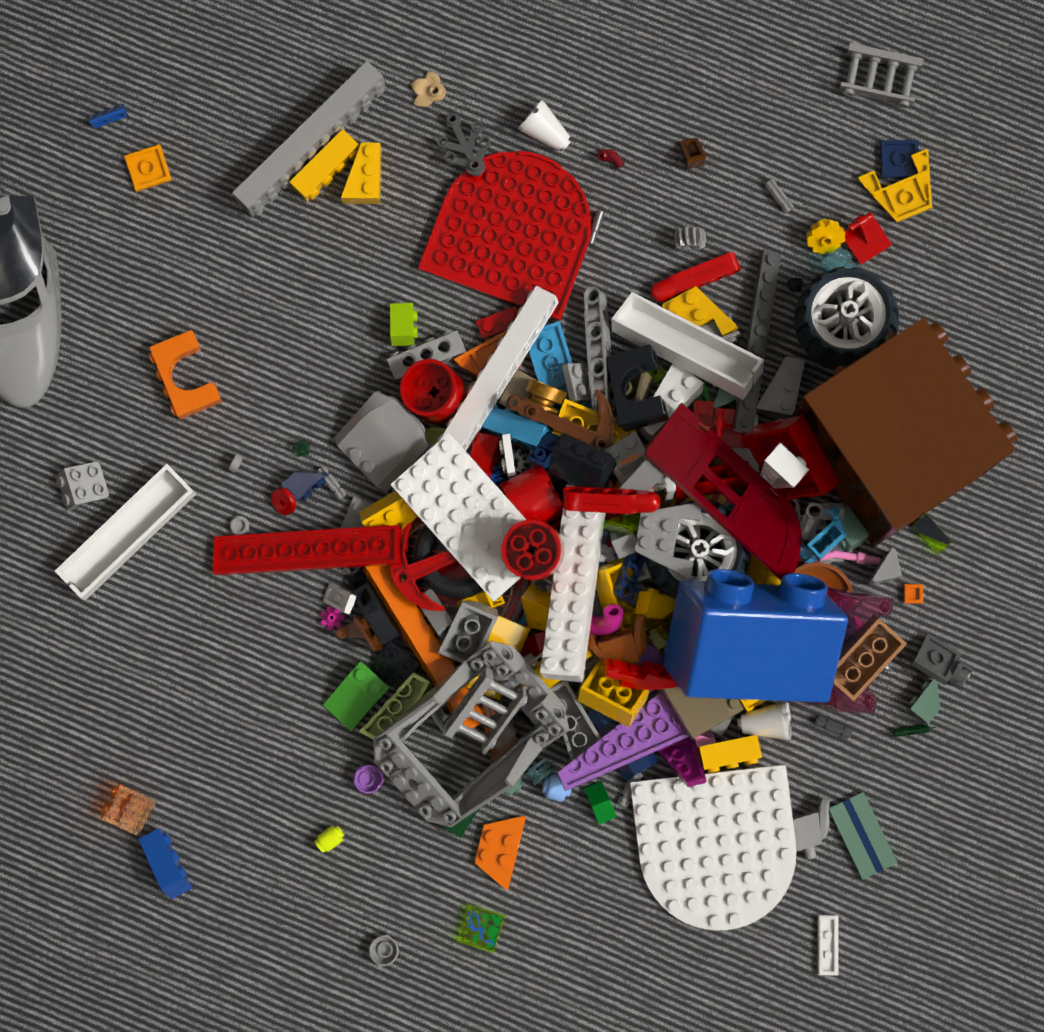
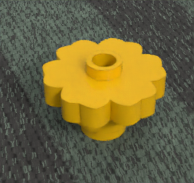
[806,219,845,254]

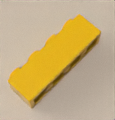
[290,129,359,202]

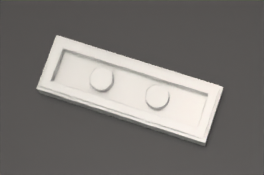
[818,915,838,975]

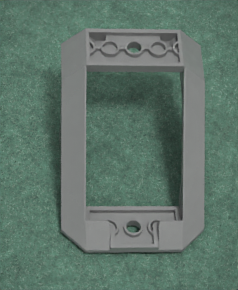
[374,641,569,827]

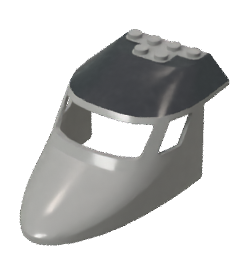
[0,196,62,408]

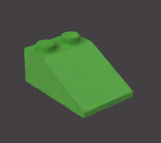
[323,662,390,731]

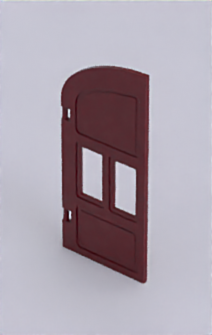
[643,402,801,581]

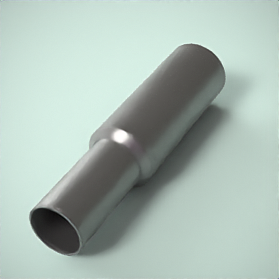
[589,210,604,245]

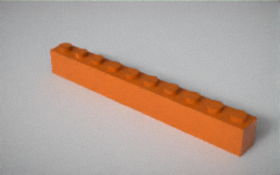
[363,565,486,734]

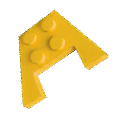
[858,149,932,223]
[662,286,739,336]

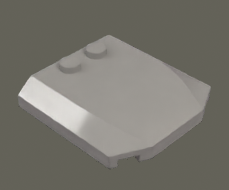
[334,391,431,492]

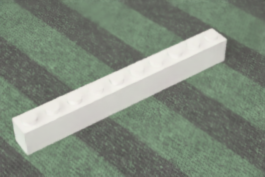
[437,286,559,451]

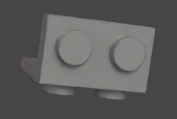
[56,462,109,511]

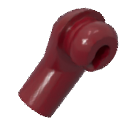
[597,149,625,169]

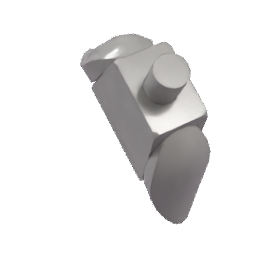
[793,797,831,860]

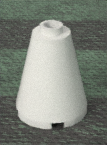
[518,100,570,151]
[738,701,792,740]

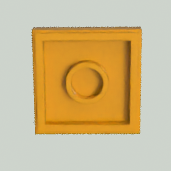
[124,144,172,192]

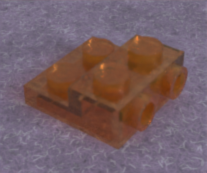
[100,783,156,836]

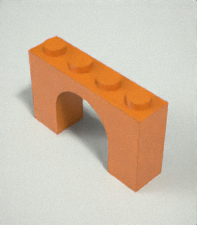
[149,330,222,420]

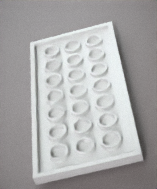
[391,433,537,601]

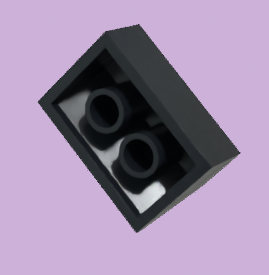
[548,433,617,488]

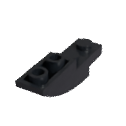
[348,570,400,645]

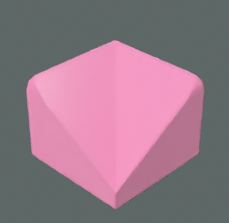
[694,730,716,748]

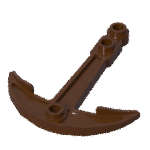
[505,389,614,450]

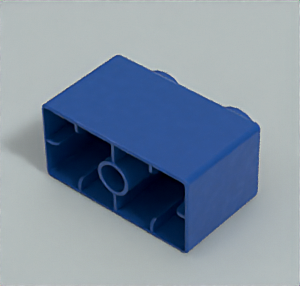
[663,569,848,702]

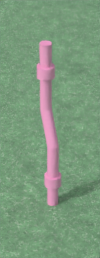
[798,550,881,565]

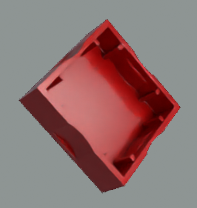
[742,415,840,500]

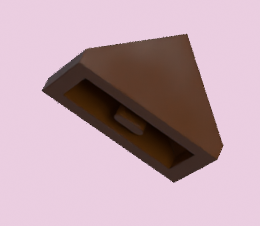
[679,137,706,170]

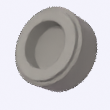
[229,453,244,473]
[230,516,250,535]

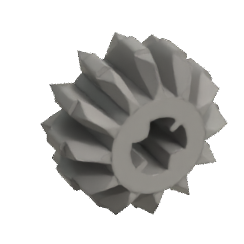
[674,226,706,252]
[498,448,530,480]

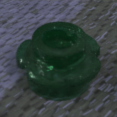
[292,440,310,457]

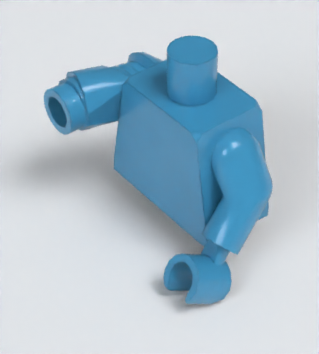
[800,504,847,563]

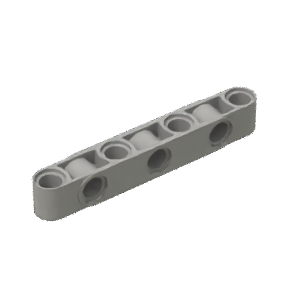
[584,287,614,414]

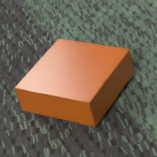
[903,584,923,604]

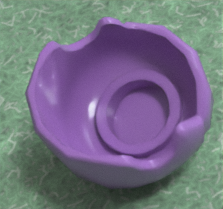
[353,764,384,794]

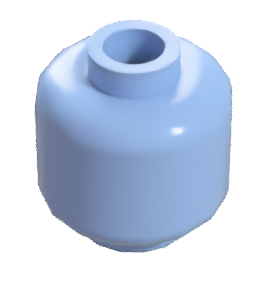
[542,774,571,802]

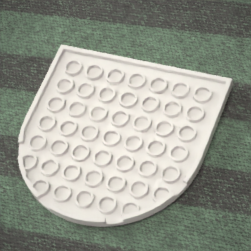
[630,764,796,930]

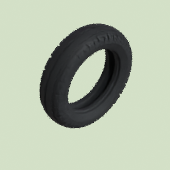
[415,525,483,598]

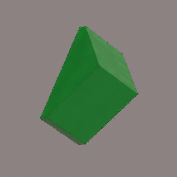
[584,781,617,825]

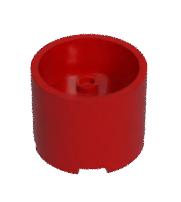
[400,359,467,425]
[499,465,563,524]
[501,520,564,580]

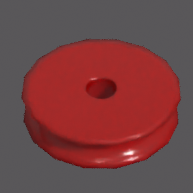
[271,487,296,516]

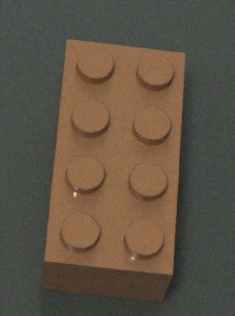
[834,614,907,701]

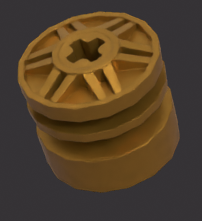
[522,379,567,415]

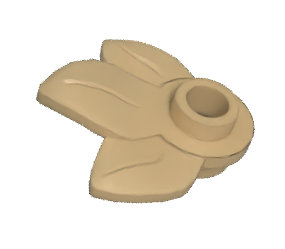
[411,72,446,107]

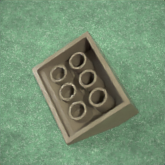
[662,687,745,740]

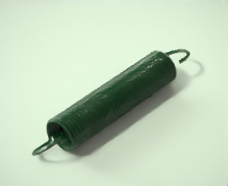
[887,724,936,737]

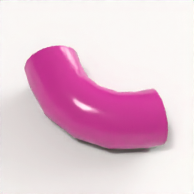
[590,604,623,636]

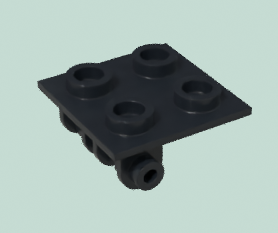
[369,641,420,690]

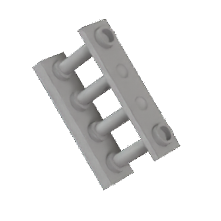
[838,43,924,108]
[445,667,528,755]

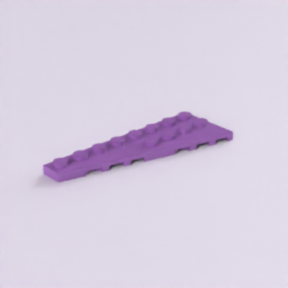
[557,691,690,792]

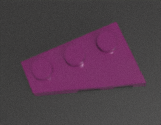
[657,737,707,787]

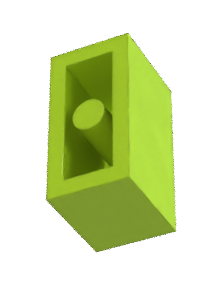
[390,303,418,346]

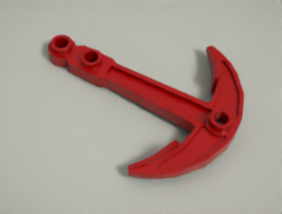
[390,523,458,611]

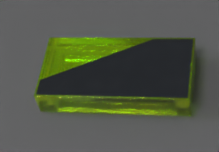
[911,513,952,555]

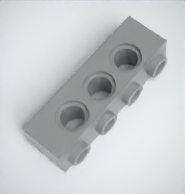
[387,330,466,384]

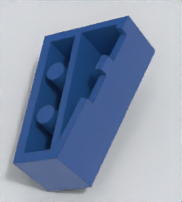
[139,828,192,899]

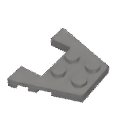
[635,503,702,579]

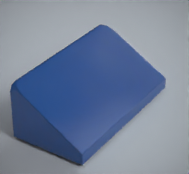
[89,104,128,129]

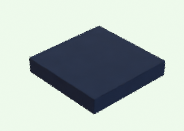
[880,140,919,179]

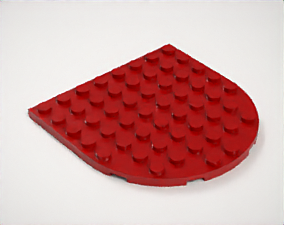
[418,151,591,321]

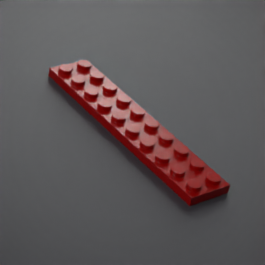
[213,525,400,576]

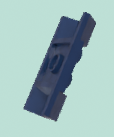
[587,709,659,781]

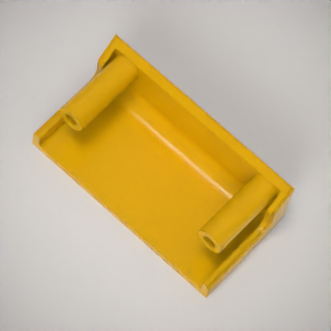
[466,615,531,700]

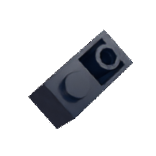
[527,431,560,468]
[281,471,329,502]

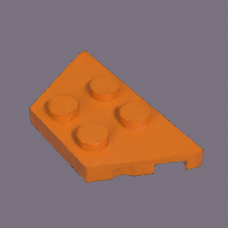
[454,330,521,377]
[475,816,526,890]

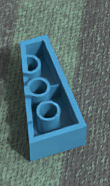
[480,404,552,450]

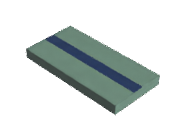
[829,792,898,880]

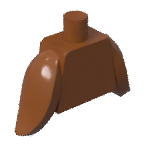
[588,615,647,664]

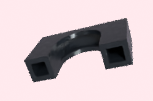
[607,344,669,432]

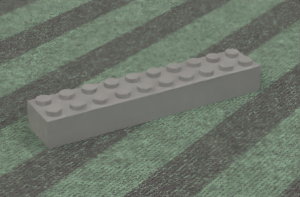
[232,61,385,217]

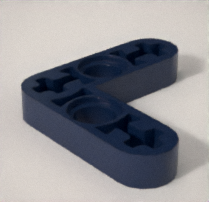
[613,553,646,609]

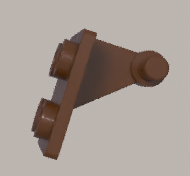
[336,616,385,652]

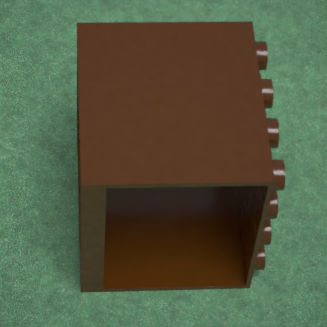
[790,317,1018,548]

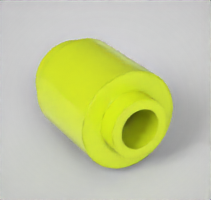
[314,825,344,853]

